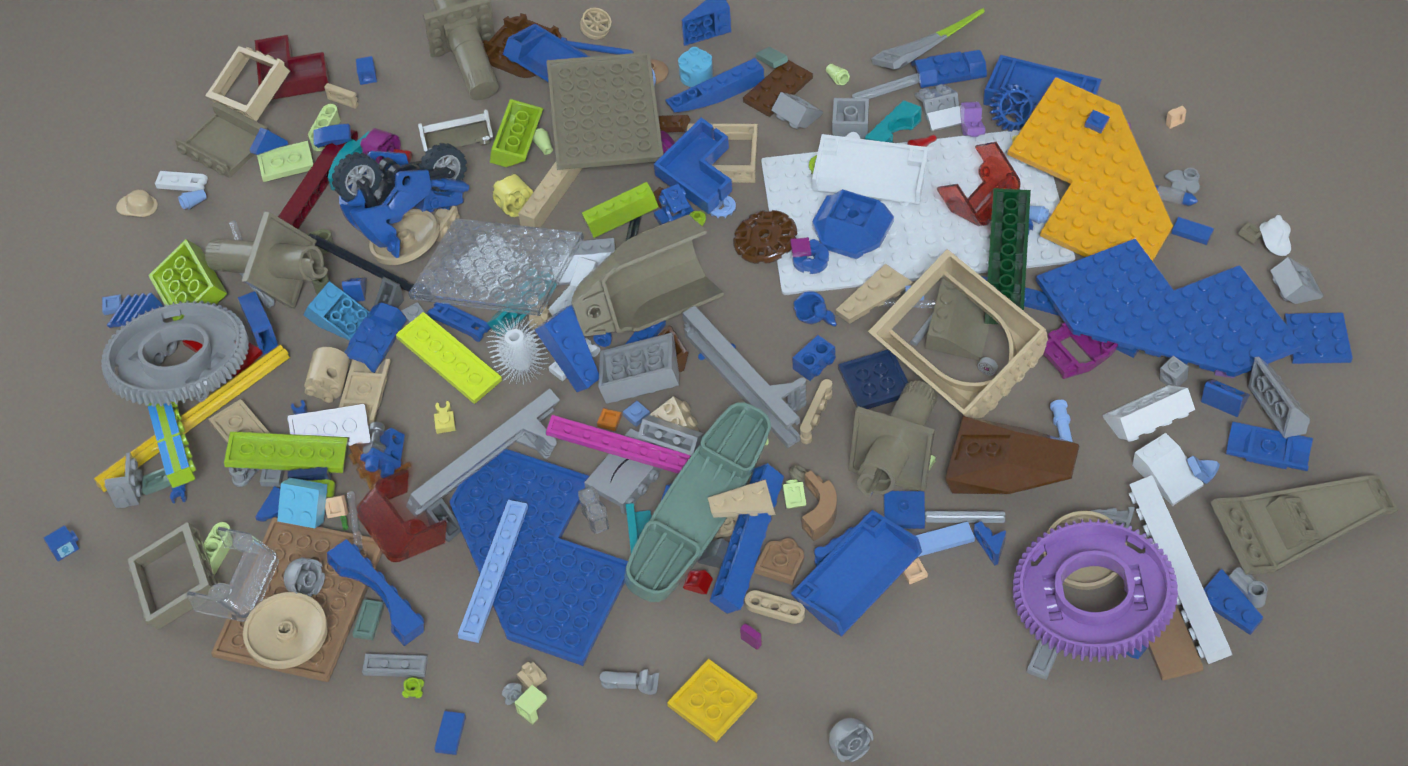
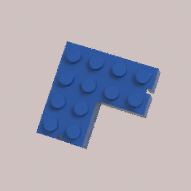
[654,117,732,214]

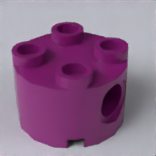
[360,128,401,164]

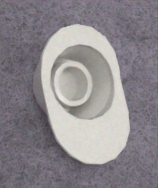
[1260,215,1291,256]

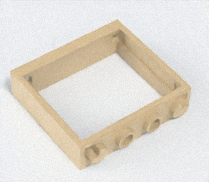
[205,46,290,122]
[687,124,758,183]

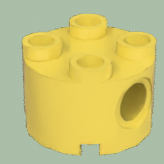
[493,174,533,217]

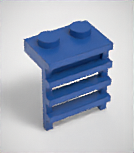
[107,293,164,328]

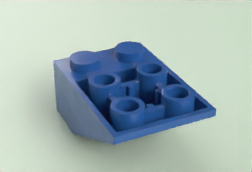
[682,0,731,46]

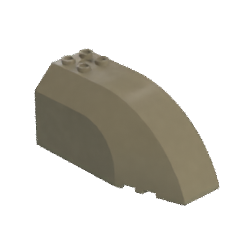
[571,215,724,336]

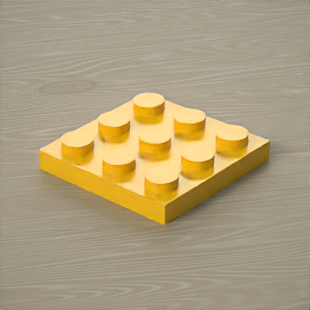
[667,659,757,742]

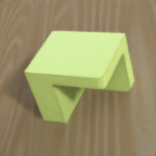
[515,685,547,725]

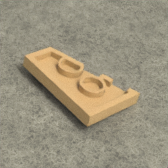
[708,480,776,518]

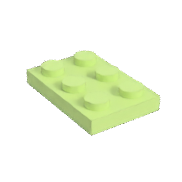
[257,141,313,182]

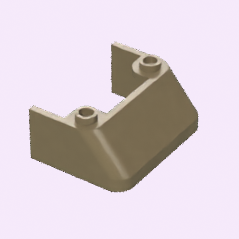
[418,109,493,154]

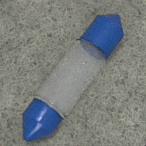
[1155,185,1198,206]

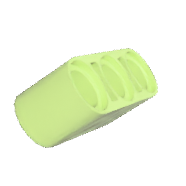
[308,104,341,151]
[193,522,234,576]

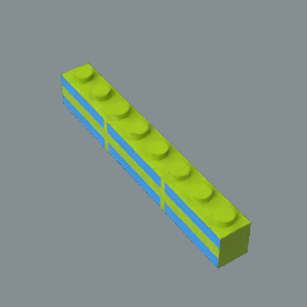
[147,402,196,488]

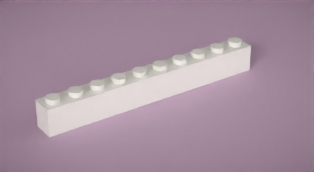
[1129,475,1232,664]

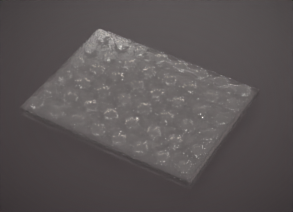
[408,218,584,316]

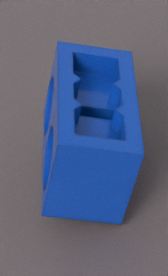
[793,335,836,381]

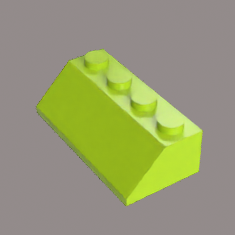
[490,99,543,167]
[581,182,659,238]

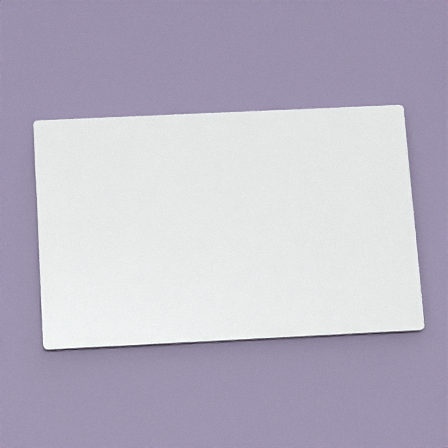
[761,129,1075,295]

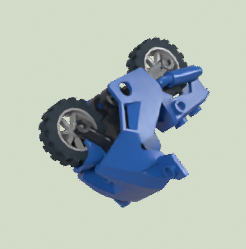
[332,143,469,258]

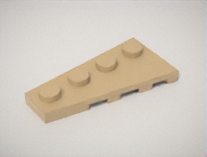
[835,264,914,324]

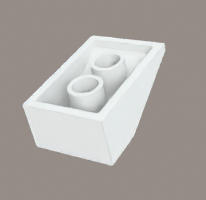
[1132,433,1204,506]

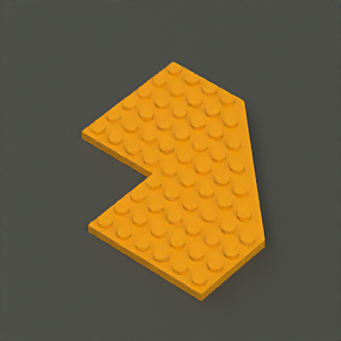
[1007,77,1173,262]

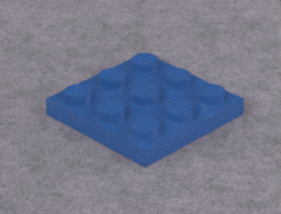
[1284,313,1352,364]

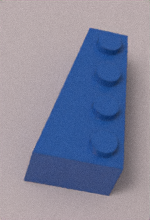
[534,305,599,392]

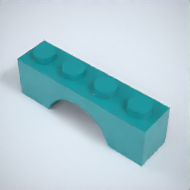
[864,100,921,143]

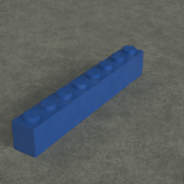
[710,463,784,614]

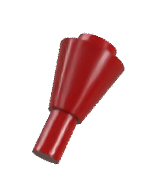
[907,134,937,147]

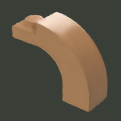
[802,470,837,541]

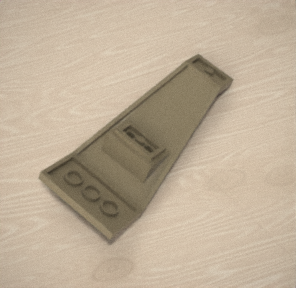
[1211,475,1398,575]

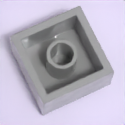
[832,98,869,139]

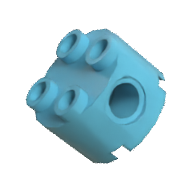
[678,47,713,87]

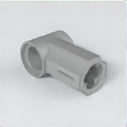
[1229,567,1268,608]

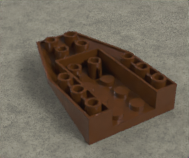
[945,416,1080,494]

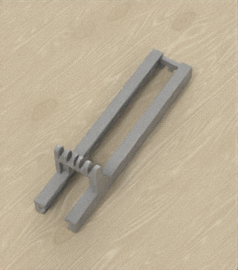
[683,306,806,448]
[406,388,560,518]

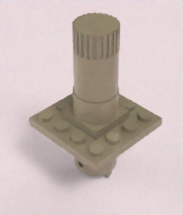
[423,0,499,100]
[205,212,328,308]
[849,380,938,498]

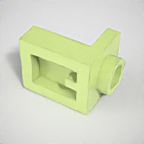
[782,479,806,509]

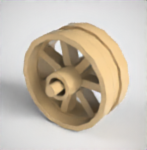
[579,8,612,40]

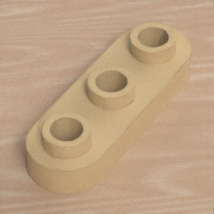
[745,590,805,624]

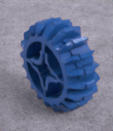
[989,84,1036,132]

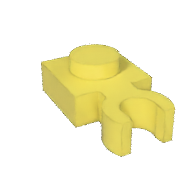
[434,401,456,434]

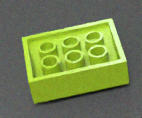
[148,239,227,321]

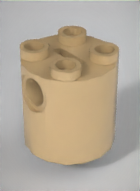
[304,347,350,403]

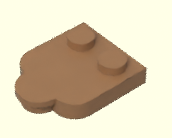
[754,538,804,585]

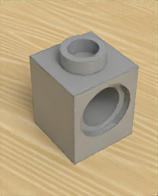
[1160,356,1189,387]

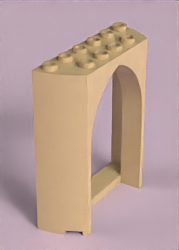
[868,249,1048,419]

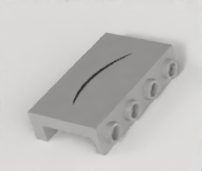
[584,428,669,514]

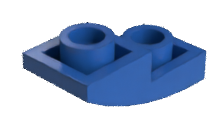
[313,124,351,148]

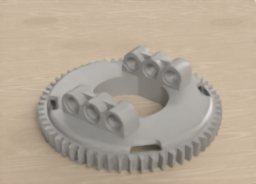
[101,300,249,406]

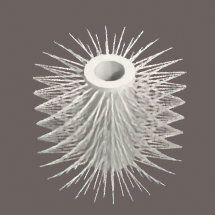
[486,317,549,384]

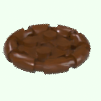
[733,210,798,264]

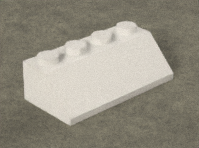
[1103,385,1195,442]

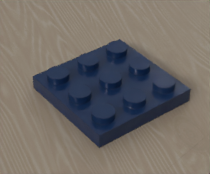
[838,349,909,409]

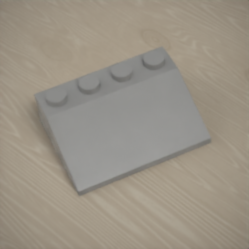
[598,333,679,404]

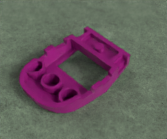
[1043,322,1118,379]

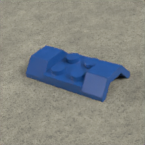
[911,50,987,88]
[344,302,407,373]
[1226,422,1313,471]

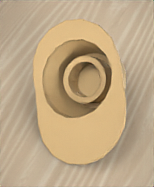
[116,190,158,217]

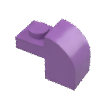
[961,102,985,137]

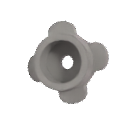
[502,683,523,705]

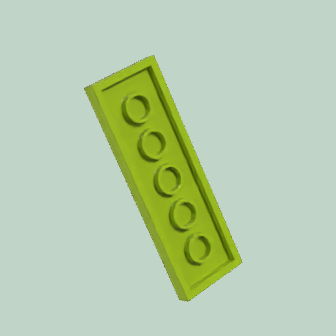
[224,432,348,473]

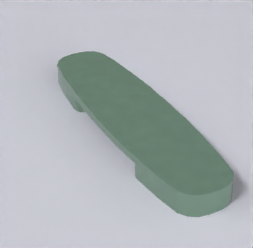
[624,403,771,602]

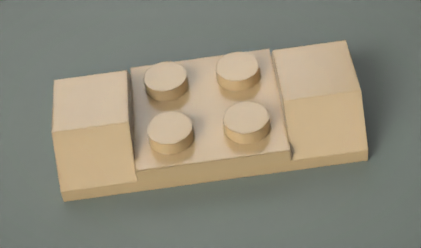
[339,359,391,424]

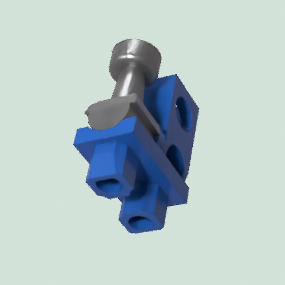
[360,422,405,480]

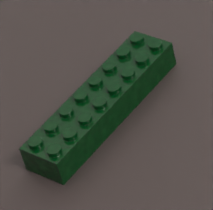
[985,188,1031,324]

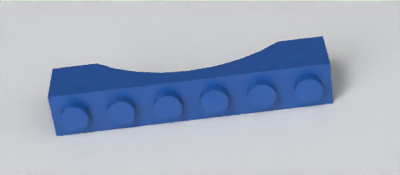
[327,539,424,646]

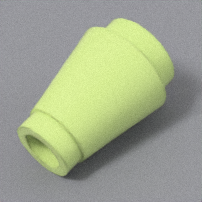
[826,64,850,85]
[533,128,553,155]

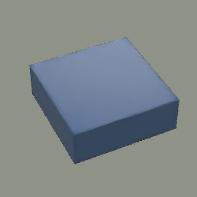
[102,294,122,315]

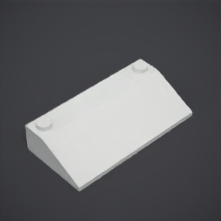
[812,134,928,205]

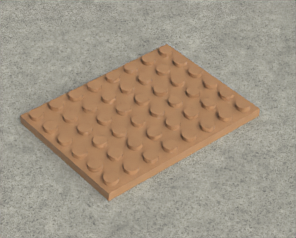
[211,518,386,682]

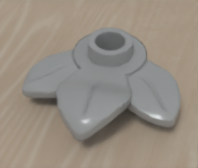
[1165,168,1200,194]

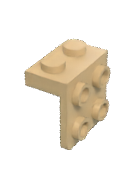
[650,396,699,432]

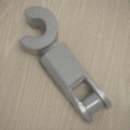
[600,669,659,695]

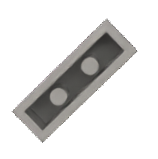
[637,415,704,456]

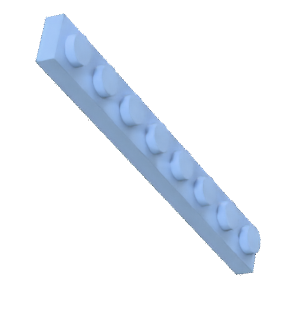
[458,500,528,643]

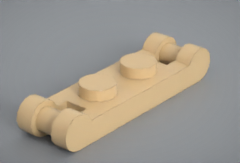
[800,379,832,444]

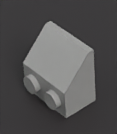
[772,92,823,129]
[1270,257,1323,304]

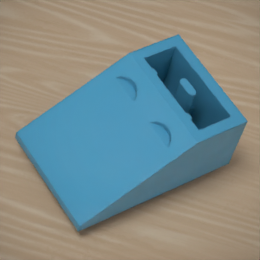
[304,281,369,341]

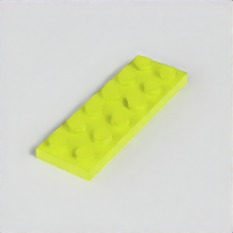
[396,312,502,404]

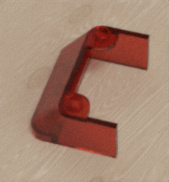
[937,141,1021,226]
[356,469,447,562]

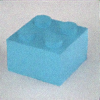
[277,478,327,528]

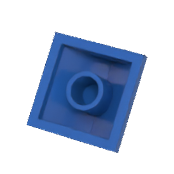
[1201,379,1250,417]

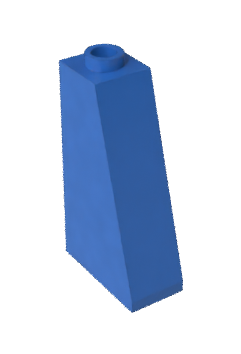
[238,291,278,355]

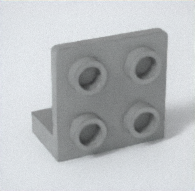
[914,84,959,120]

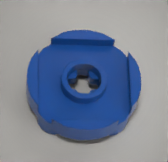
[793,239,829,274]

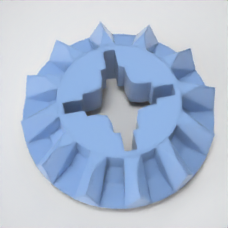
[710,196,736,219]

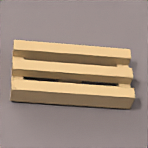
[324,83,359,109]

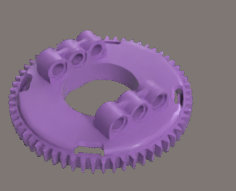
[1013,518,1178,662]

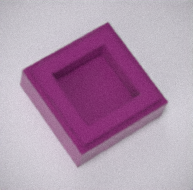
[791,237,811,257]
[740,624,762,650]

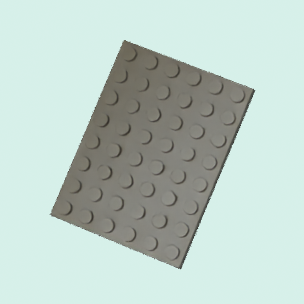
[547,52,663,170]

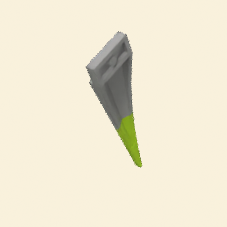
[871,8,985,69]

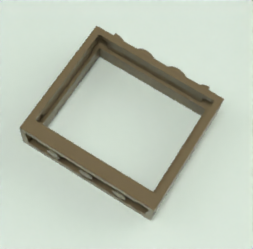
[127,522,219,630]

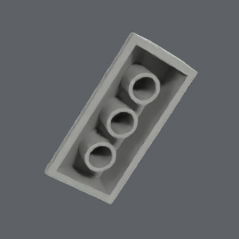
[541,238,616,286]
[1248,357,1310,438]

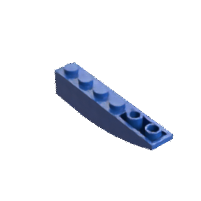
[665,58,764,113]

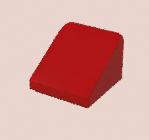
[683,570,713,595]

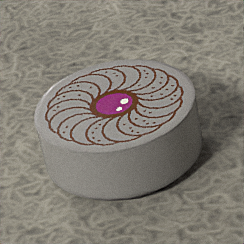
[978,357,998,376]

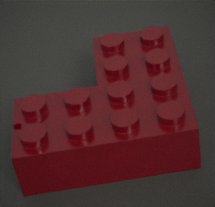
[254,35,330,100]

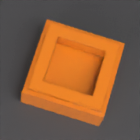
[597,408,622,431]

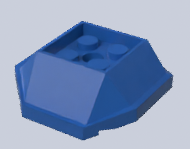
[812,189,894,259]

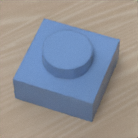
[623,401,650,427]

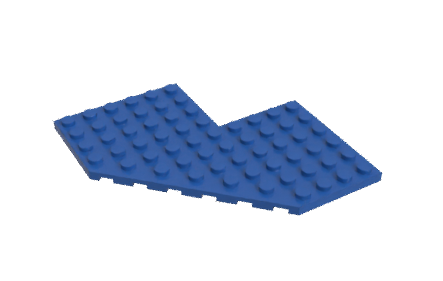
[1036,239,1302,377]
[449,449,628,666]

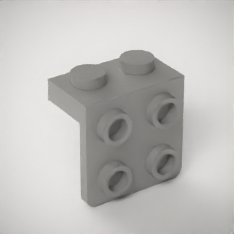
[105,452,143,508]

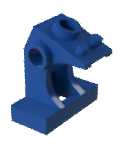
[654,184,694,225]

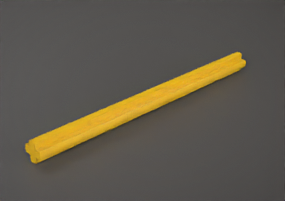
[93,345,290,492]

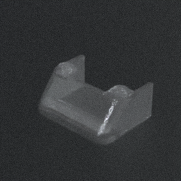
[187,527,279,622]

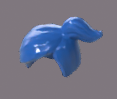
[793,291,837,327]

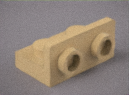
[434,206,460,243]

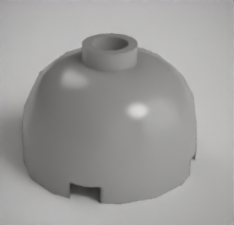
[283,557,325,597]
[829,718,874,762]

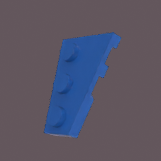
[1204,569,1263,635]

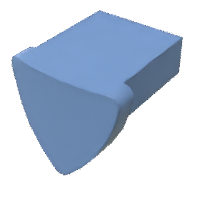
[1187,456,1220,484]

